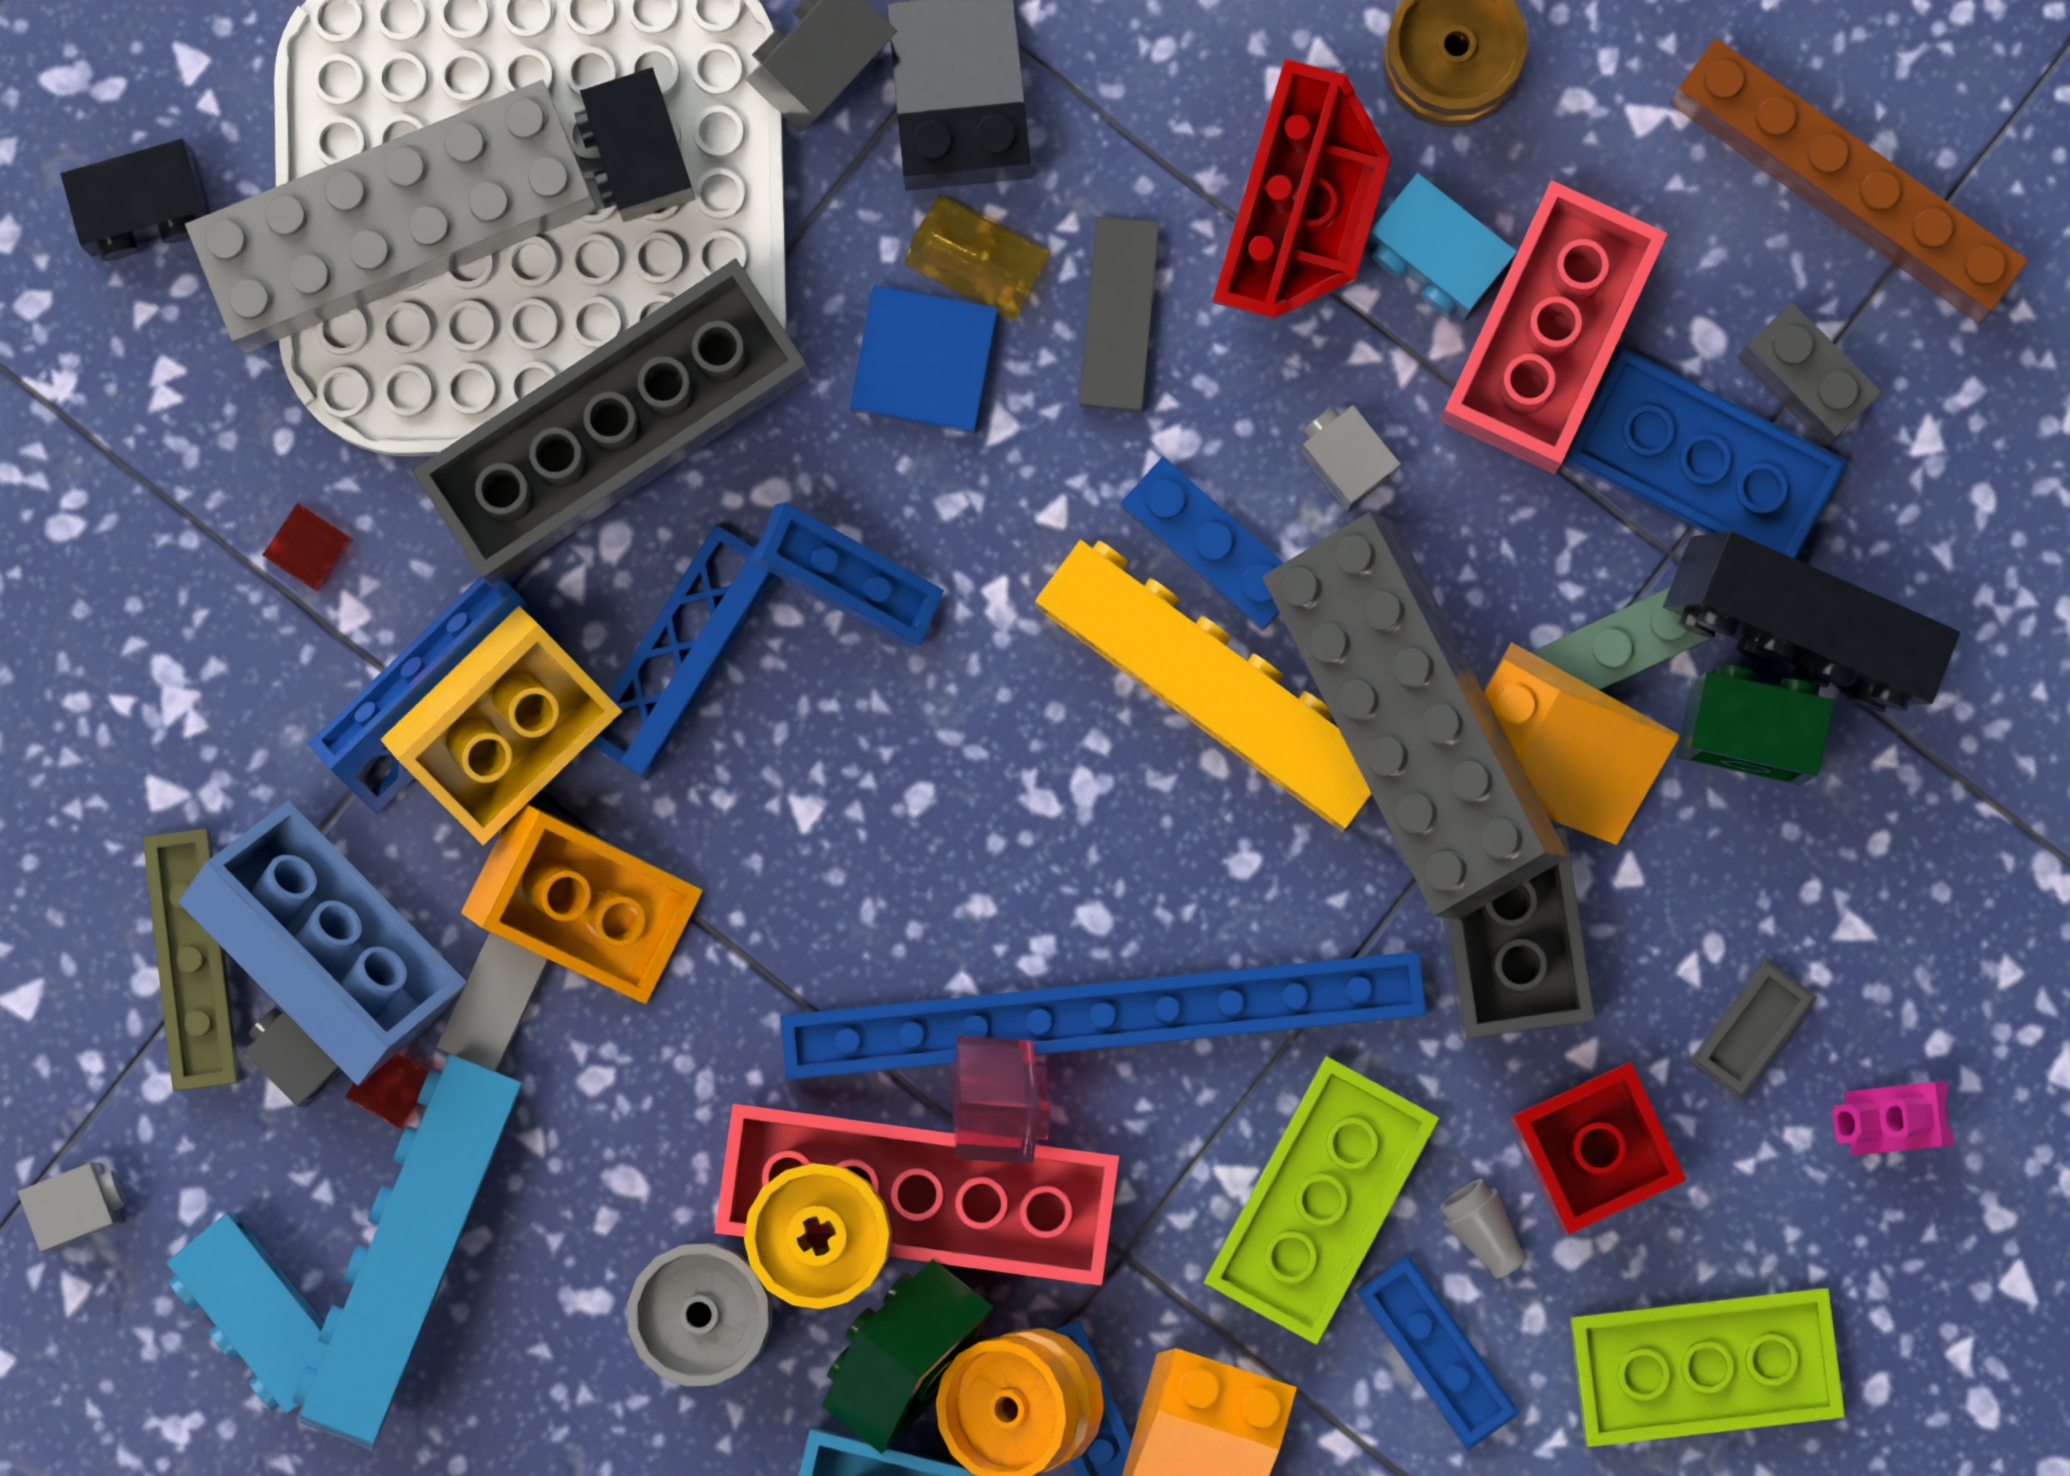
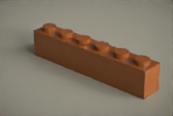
[1670,37,2028,323]

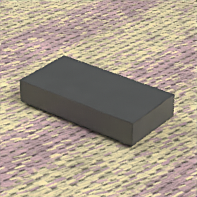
[1688,959,1818,1100]

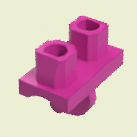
[1832,1081,1955,1156]

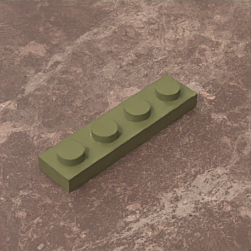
[143,828,240,1092]

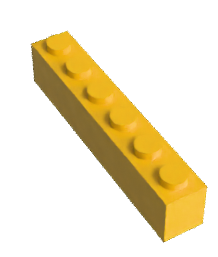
[1035,539,1372,833]

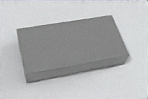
[436,932,550,1072]

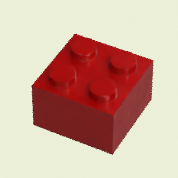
[1507,1062,1687,1235]

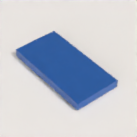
[1563,346,1847,560]

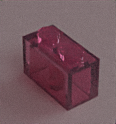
[950,1035,1050,1164]

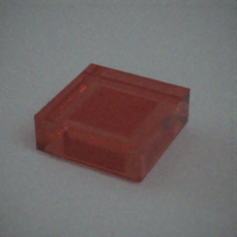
[262,503,353,592]
[345,1053,429,1129]

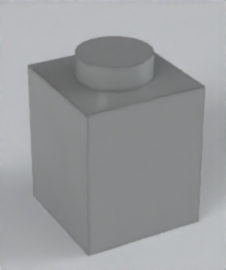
[1300,405,1401,512]
[17,1163,127,1252]

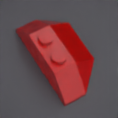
[1212,59,1392,320]

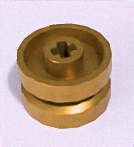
[1383,0,1528,128]

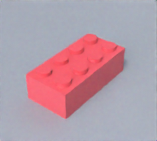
[1439,180,1668,474]

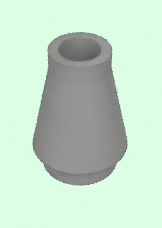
[1440,1179,1527,1279]

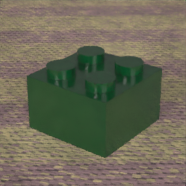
[1676,664,1834,786]
[822,1259,993,1454]

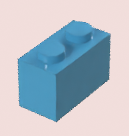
[1367,173,1517,321]

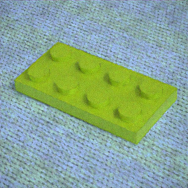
[1203,1056,1439,1345]
[1569,1288,1845,1447]

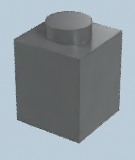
[243,1007,343,1107]

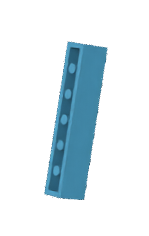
[292,1054,522,1451]

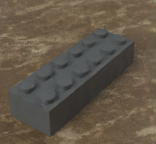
[412,258,811,587]
[1262,512,1569,920]

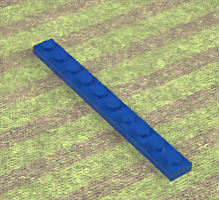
[780,951,1426,1080]

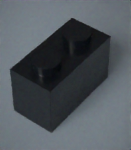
[574,67,696,222]
[60,138,211,261]

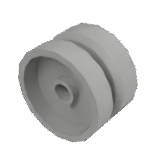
[627,1243,774,1387]

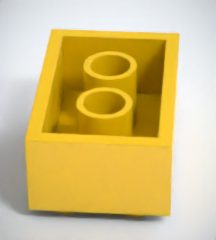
[380,606,622,846]

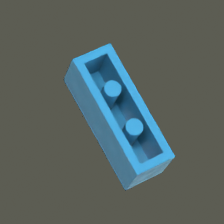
[166,1213,328,1414]

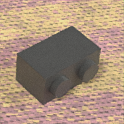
[745,0,898,132]
[1737,302,1882,448]

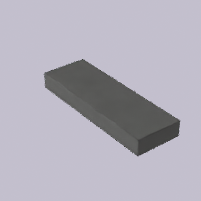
[1079,217,1159,413]

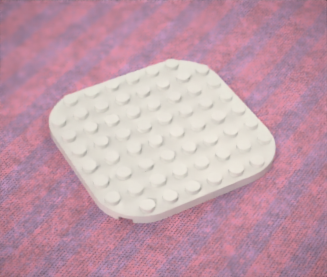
[274,0,787,457]

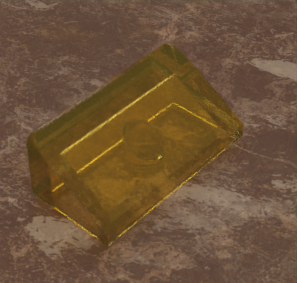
[905,195,1051,320]

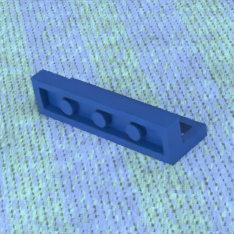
[588,524,775,780]
[308,576,560,814]

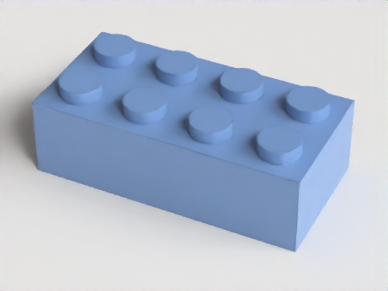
[178,800,467,1086]

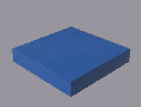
[850,285,998,434]

